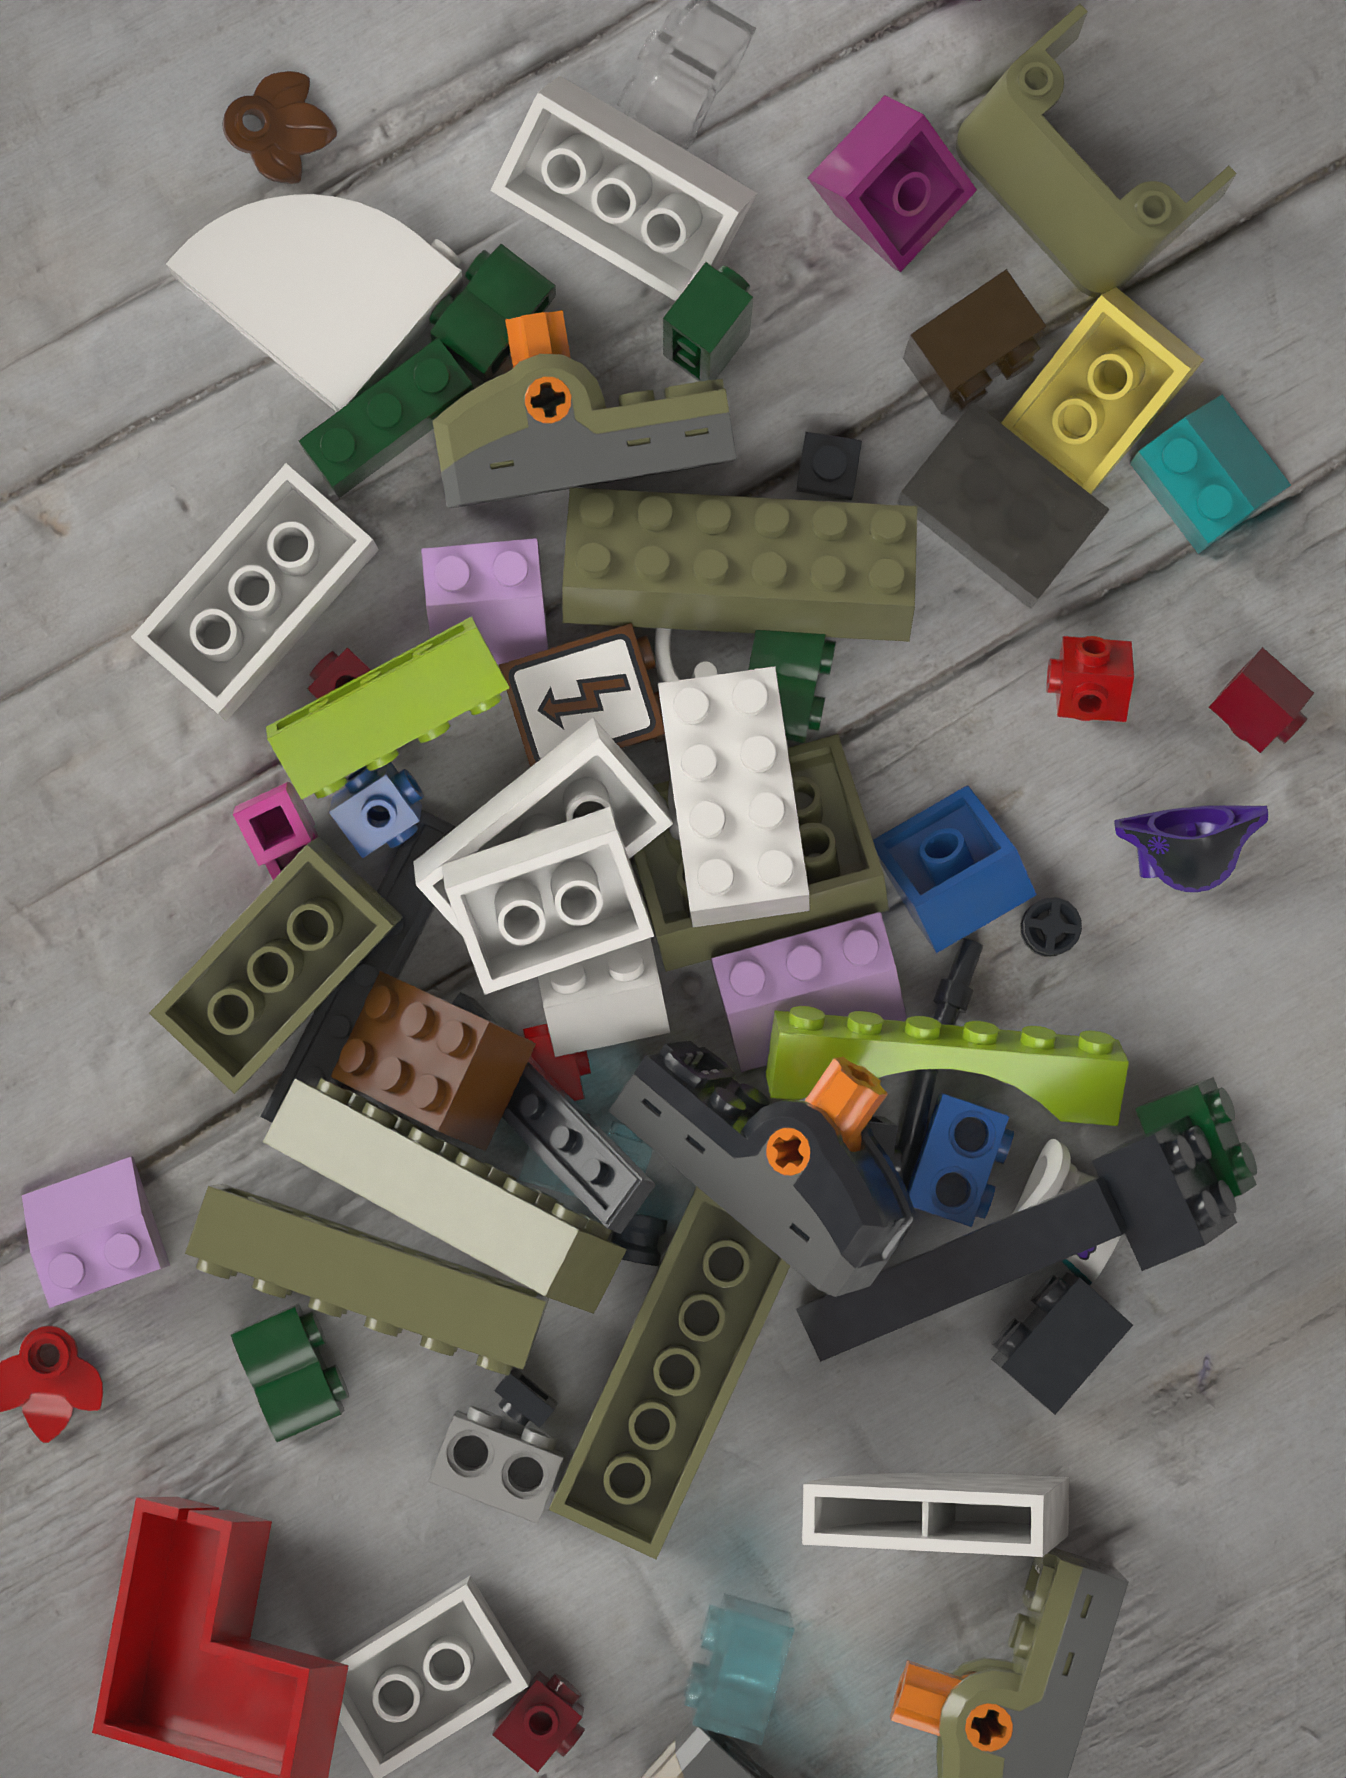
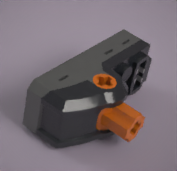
[609,1040,918,1297]

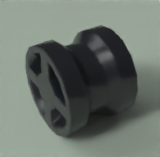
[1020,897,1082,957]
[611,1213,668,1266]

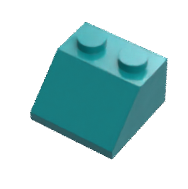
[1130,394,1291,554]

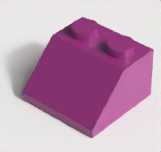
[807,95,977,273]

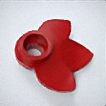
[0,1325,104,1443]

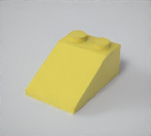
[996,287,1204,502]

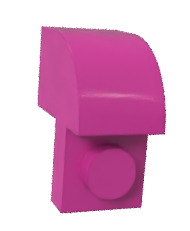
[233,782,319,880]

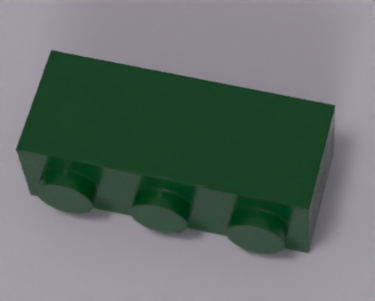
[663,262,753,381]
[298,338,474,498]

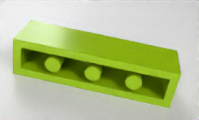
[266,616,509,800]

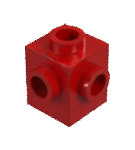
[1046,636,1134,722]

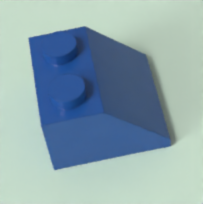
[873,785,1037,953]

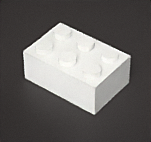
[442,807,654,994]
[333,1575,531,1778]

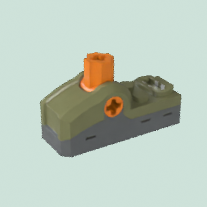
[433,310,737,509]
[890,1548,1129,1778]

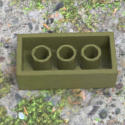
[149,837,403,1094]

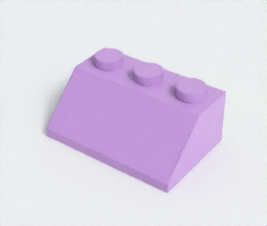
[711,912,907,1072]

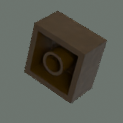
[903,269,1047,414]

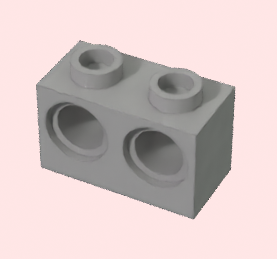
[428,1406,565,1524]

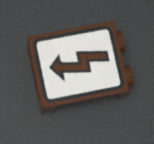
[499,623,666,767]

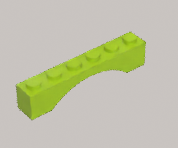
[766,1006,1129,1126]

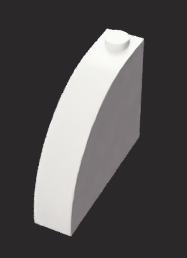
[166,194,465,412]
[802,1473,1069,1557]

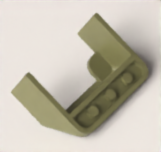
[956,4,1237,298]

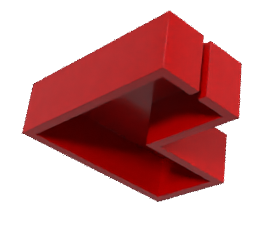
[92,1496,349,1778]

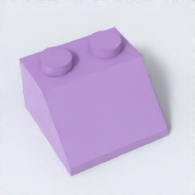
[421,538,549,666]
[22,1156,170,1308]

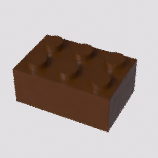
[331,971,536,1151]

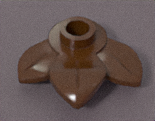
[222,71,337,184]

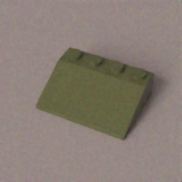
[633,734,889,972]

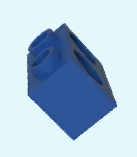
[906,1093,1014,1227]

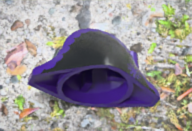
[1114,805,1268,893]

